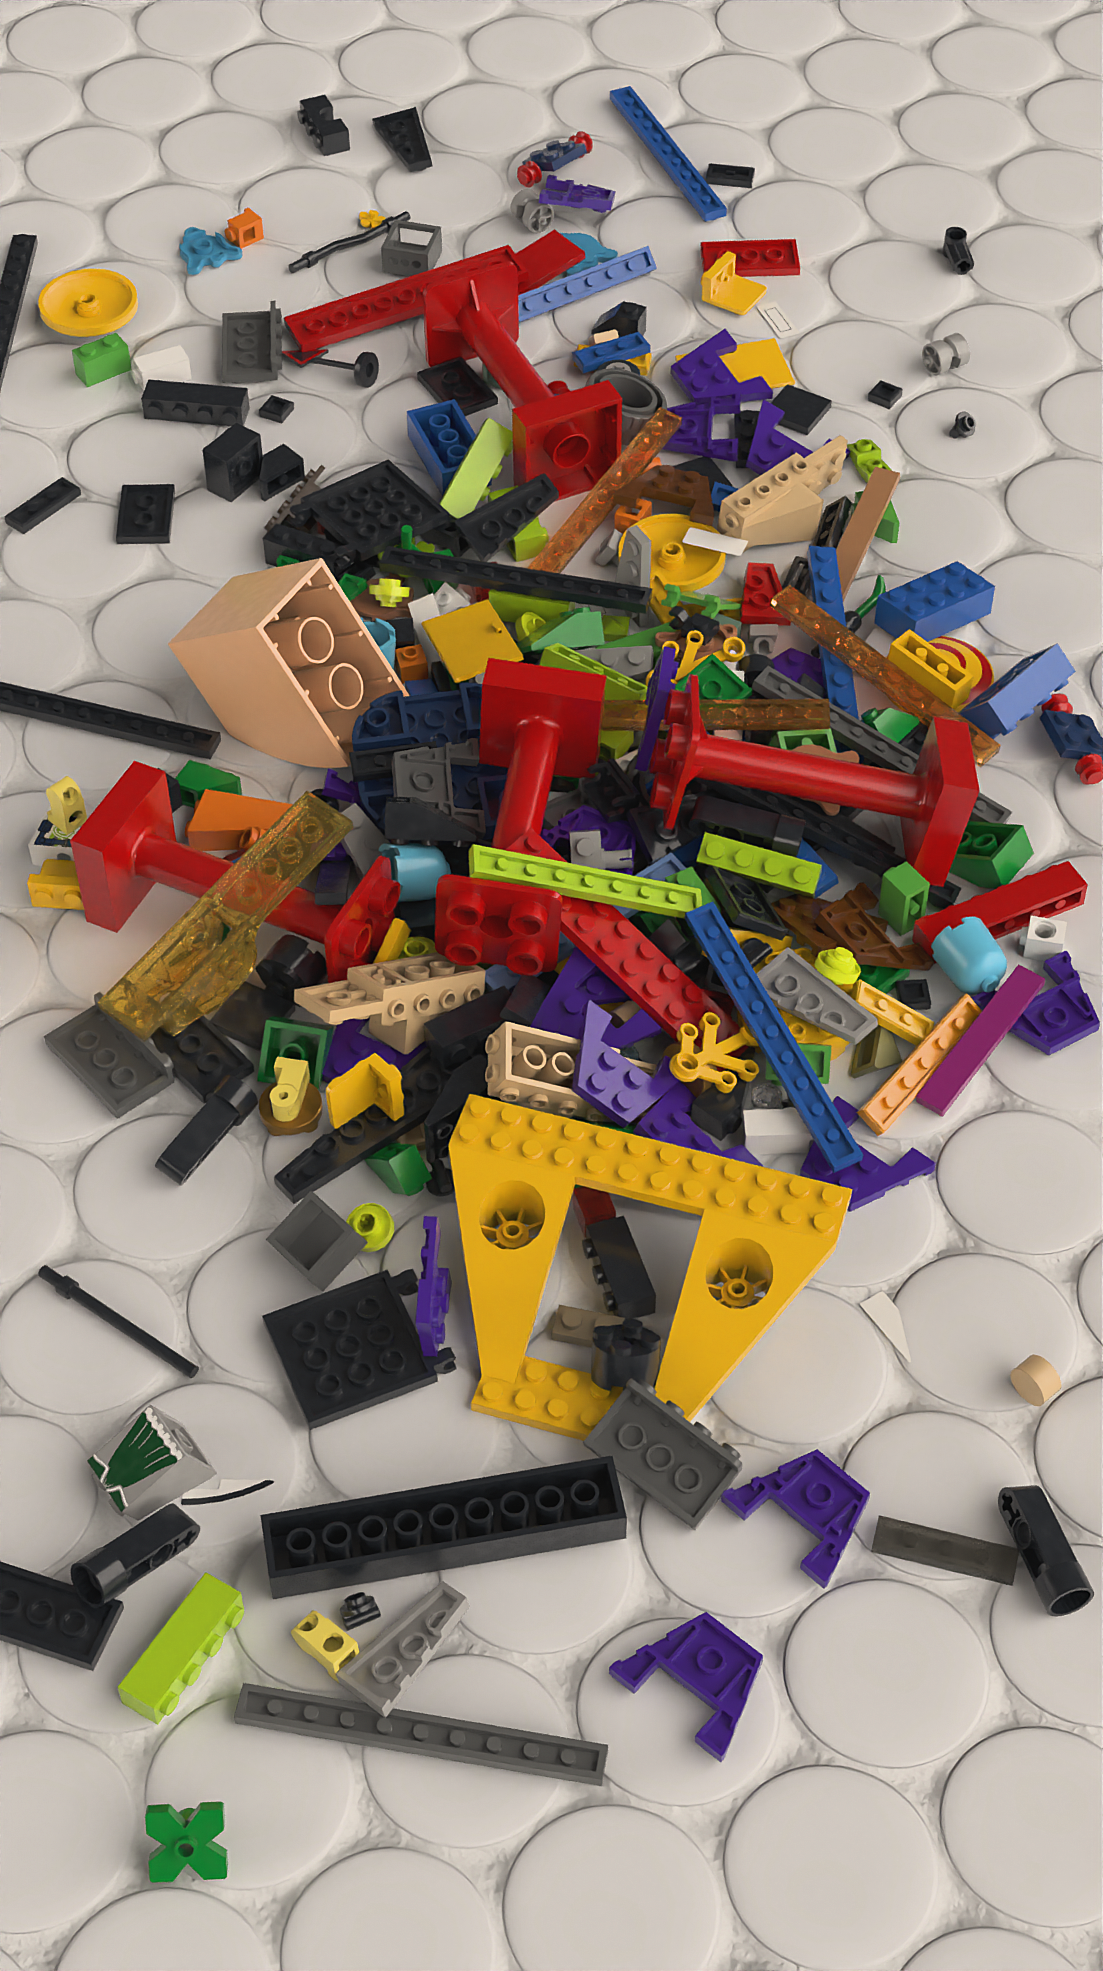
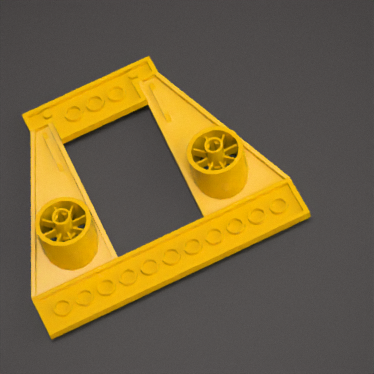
[448,1094,852,1441]

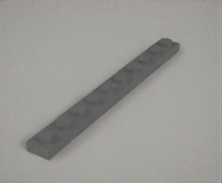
[751,666,1012,824]
[234,1683,608,1786]

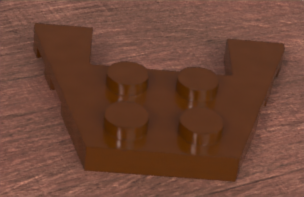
[612,465,715,526]
[815,882,935,971]
[771,893,889,958]

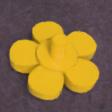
[359,210,386,228]

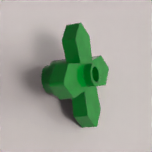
[145,1801,228,1883]

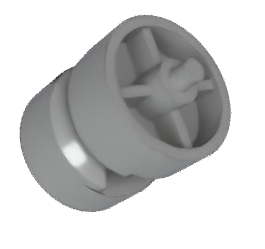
[510,189,554,233]
[922,333,970,376]

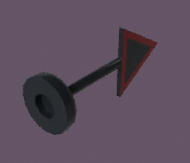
[281,349,379,388]

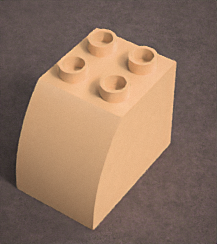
[168,558,409,768]

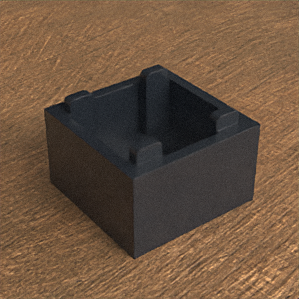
[202,422,263,502]

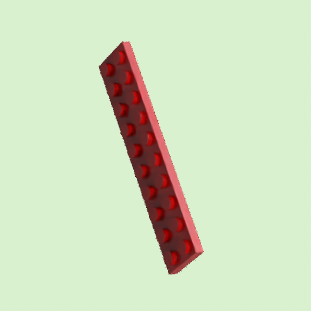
[284,245,529,352]
[505,827,749,1072]

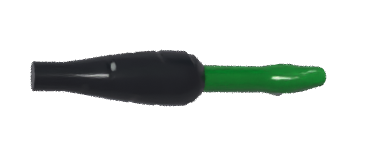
[811,575,886,658]

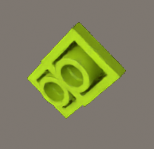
[847,439,892,483]

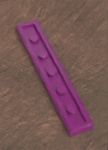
[916,964,1045,1117]

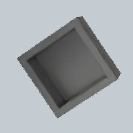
[381,220,442,276]
[266,1191,368,1292]

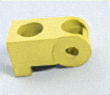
[46,776,87,835]
[270,1057,310,1122]
[291,1610,360,1684]

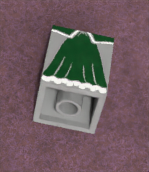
[87,1405,217,1520]

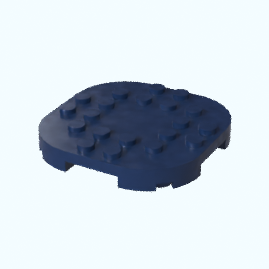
[352,683,509,846]

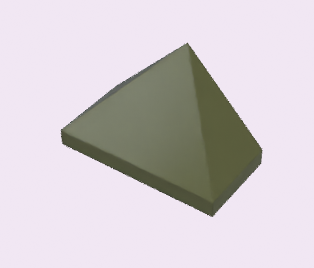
[851,1025,902,1079]

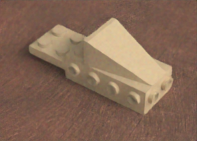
[717,435,848,552]
[294,952,486,1054]
[485,1021,669,1123]

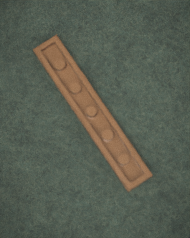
[836,467,900,602]

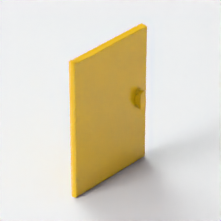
[675,338,795,389]
[421,599,524,683]

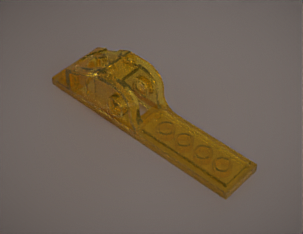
[97,791,354,1042]

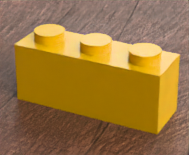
[886,629,974,713]

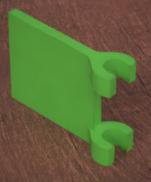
[661,584,742,618]

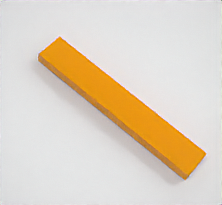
[857,993,982,1136]

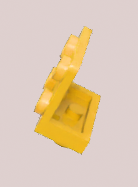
[701,251,767,315]
[27,859,84,910]
[325,1053,405,1129]

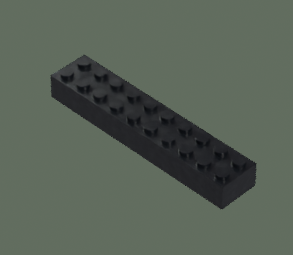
[260,1455,627,1599]

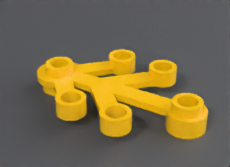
[645,630,745,686]
[669,1012,759,1093]

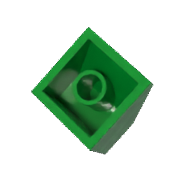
[257,1016,334,1091]

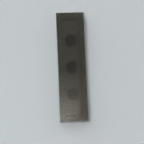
[871,1515,1019,1586]

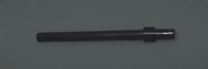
[38,1265,199,1378]

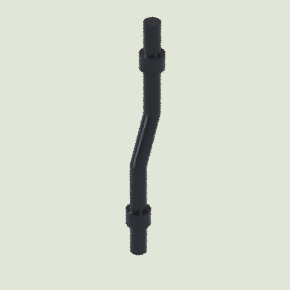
[288,211,411,273]

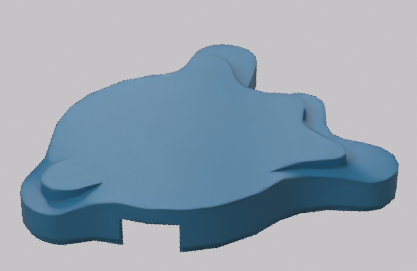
[179,227,243,275]
[560,233,618,277]

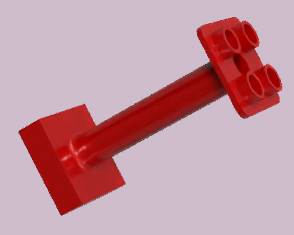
[423,261,622,502]
[435,658,607,976]
[650,674,980,887]
[70,761,401,983]

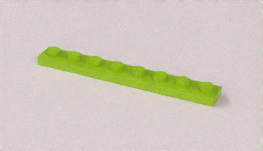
[469,844,702,919]

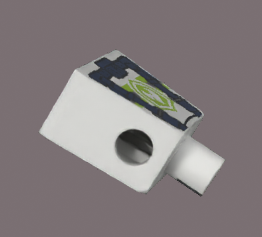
[28,806,81,866]

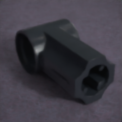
[942,227,974,275]

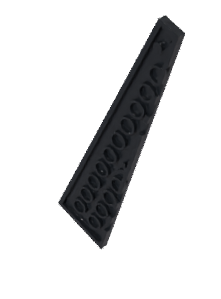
[274,970,559,1204]

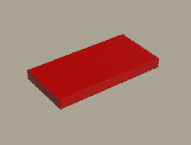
[515,229,586,295]
[700,239,800,277]

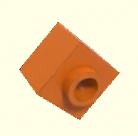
[395,644,429,684]

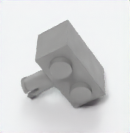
[569,829,633,870]

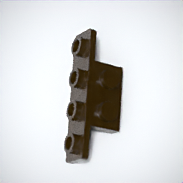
[262,465,325,539]

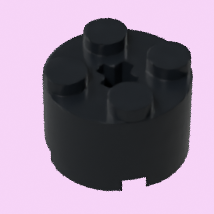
[255,934,328,1007]
[591,1319,661,1391]

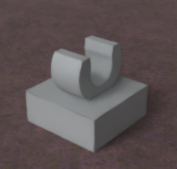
[595,529,623,567]
[747,624,778,654]

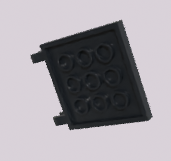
[289,459,449,569]
[262,1269,457,1430]

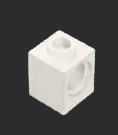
[1019,916,1067,961]

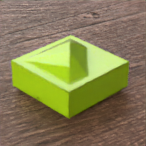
[602,615,630,641]

